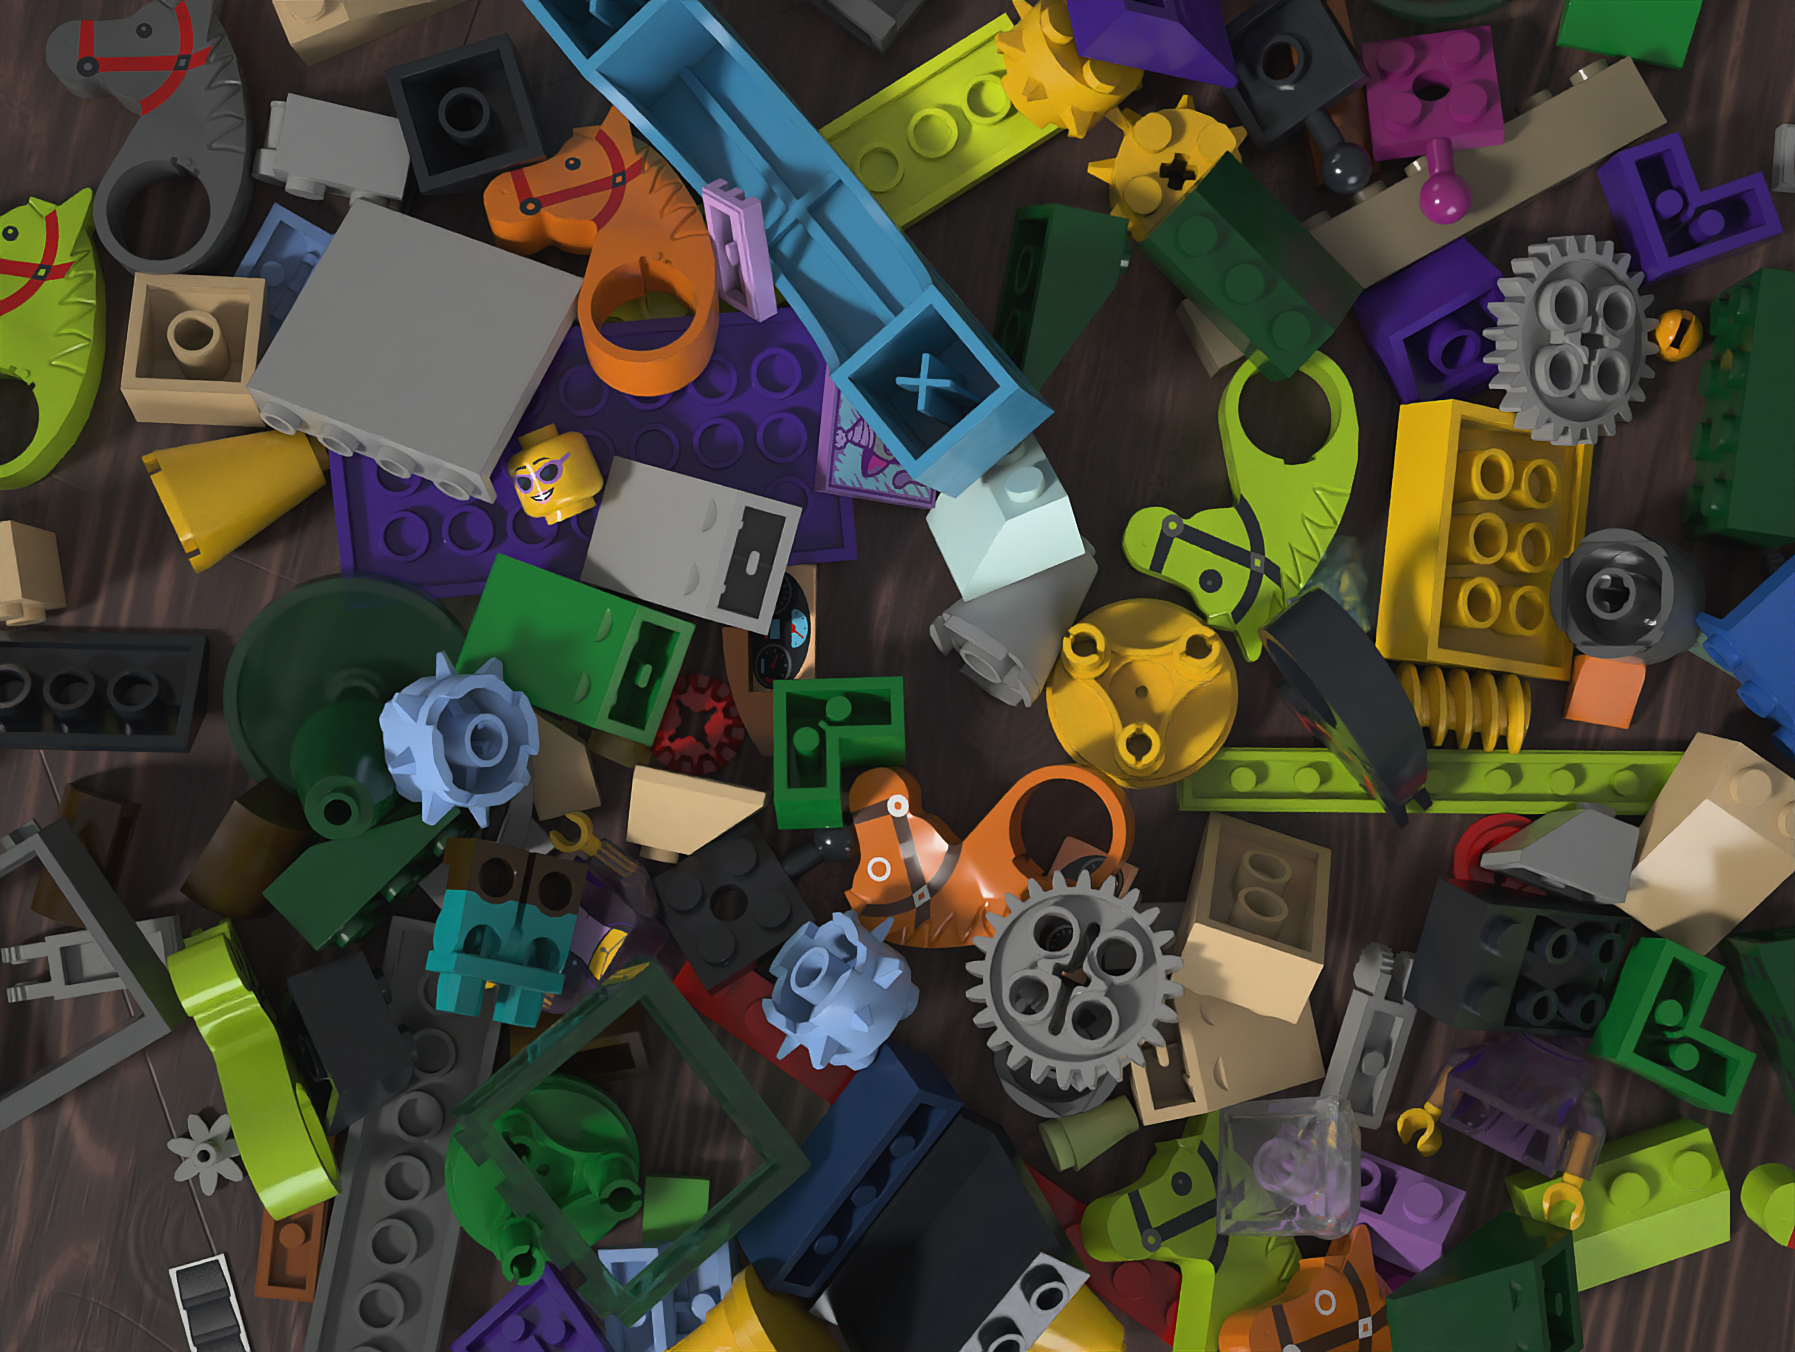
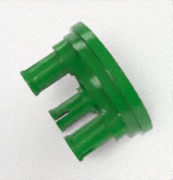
[444,1072,642,1286]

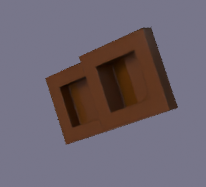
[722,627,774,756]

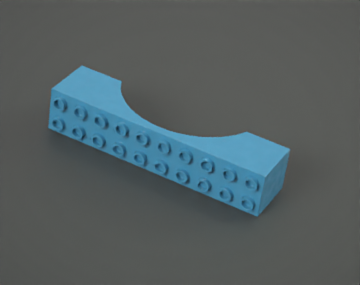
[522,0,1055,499]

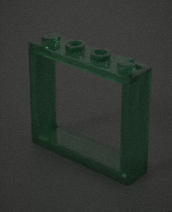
[449,954,812,1329]

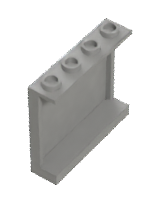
[246,198,584,504]

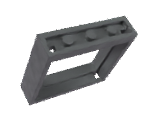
[0,815,188,1132]

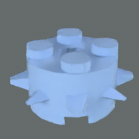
[379,651,540,829]
[762,909,920,1071]

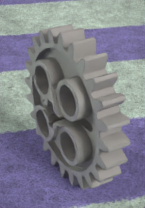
[1483,235,1660,446]
[966,870,1185,1090]

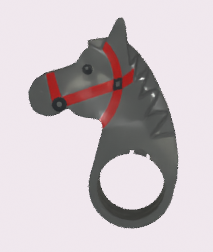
[45,0,257,277]

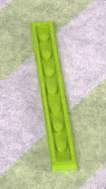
[1177,747,1685,815]

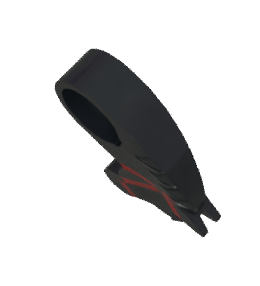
[1258,586,1433,830]

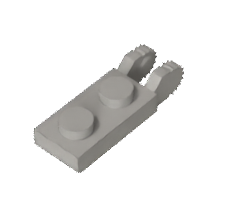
[1,915,184,1003]
[1315,942,1417,1130]

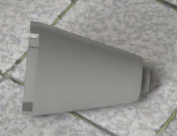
[930,535,1098,708]

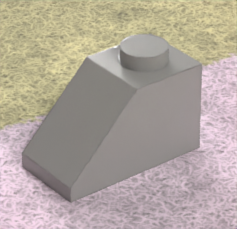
[1480,802,1640,906]

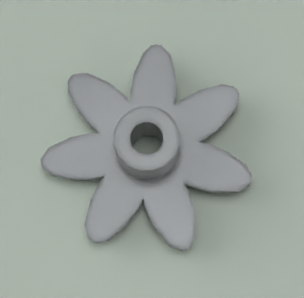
[167,1113,244,1196]

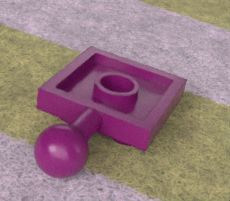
[1361,25,1504,225]

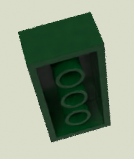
[1681,267,1795,551]

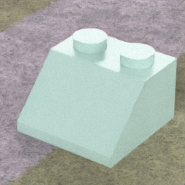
[926,432,1085,602]

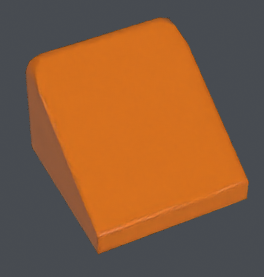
[1563,654,1647,729]

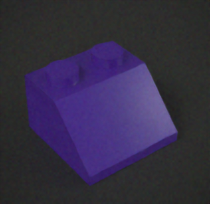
[1353,237,1505,405]

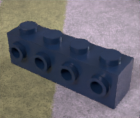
[734,1039,964,1299]

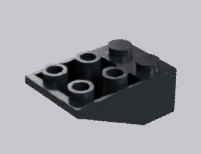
[1403,877,1632,1038]

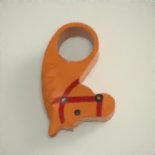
[484,105,719,397]

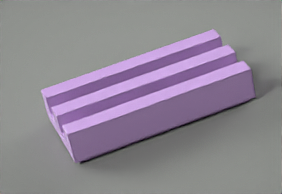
[702,178,778,322]

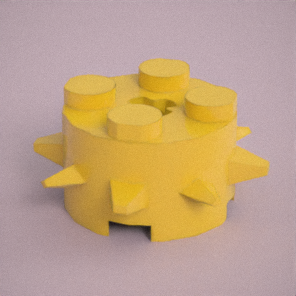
[994,0,1144,139]
[1087,95,1248,242]

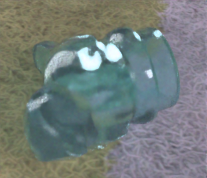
[1287,535,1371,633]

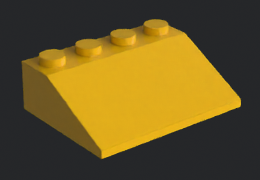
[1375,399,1594,682]

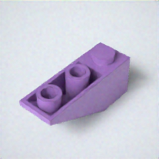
[1258,1120,1466,1274]

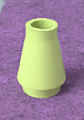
[1039,1095,1139,1172]

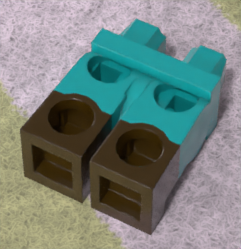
[425,838,589,1028]

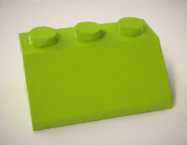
[1504,1117,1730,1292]

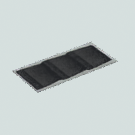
[169,1254,251,1352]

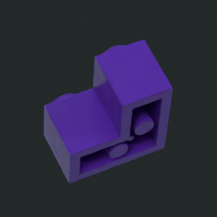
[1596,131,1784,289]

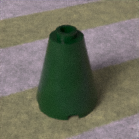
[290,697,409,840]

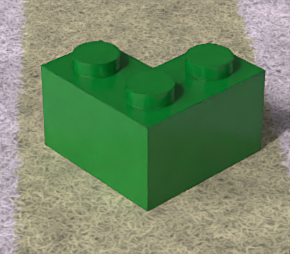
[773,676,906,830]
[1586,937,1757,1115]

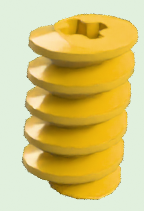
[1395,662,1531,755]

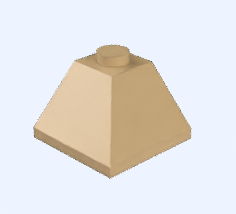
[626,765,773,864]

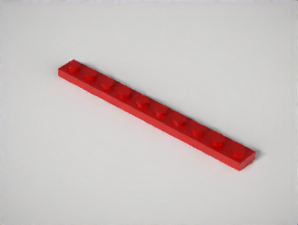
[668,960,1182,1347]

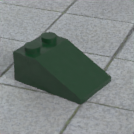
[992,203,1132,391]

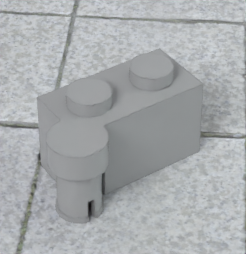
[251,93,412,210]

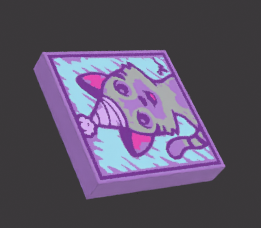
[814,363,936,509]

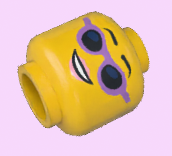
[506,423,603,525]

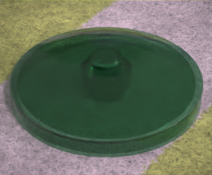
[223,572,468,825]

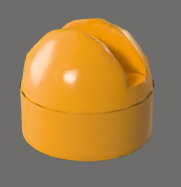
[1647,309,1704,362]

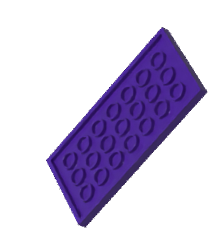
[328,307,858,607]

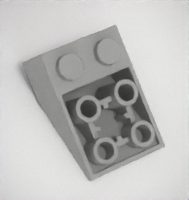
[580,456,802,635]

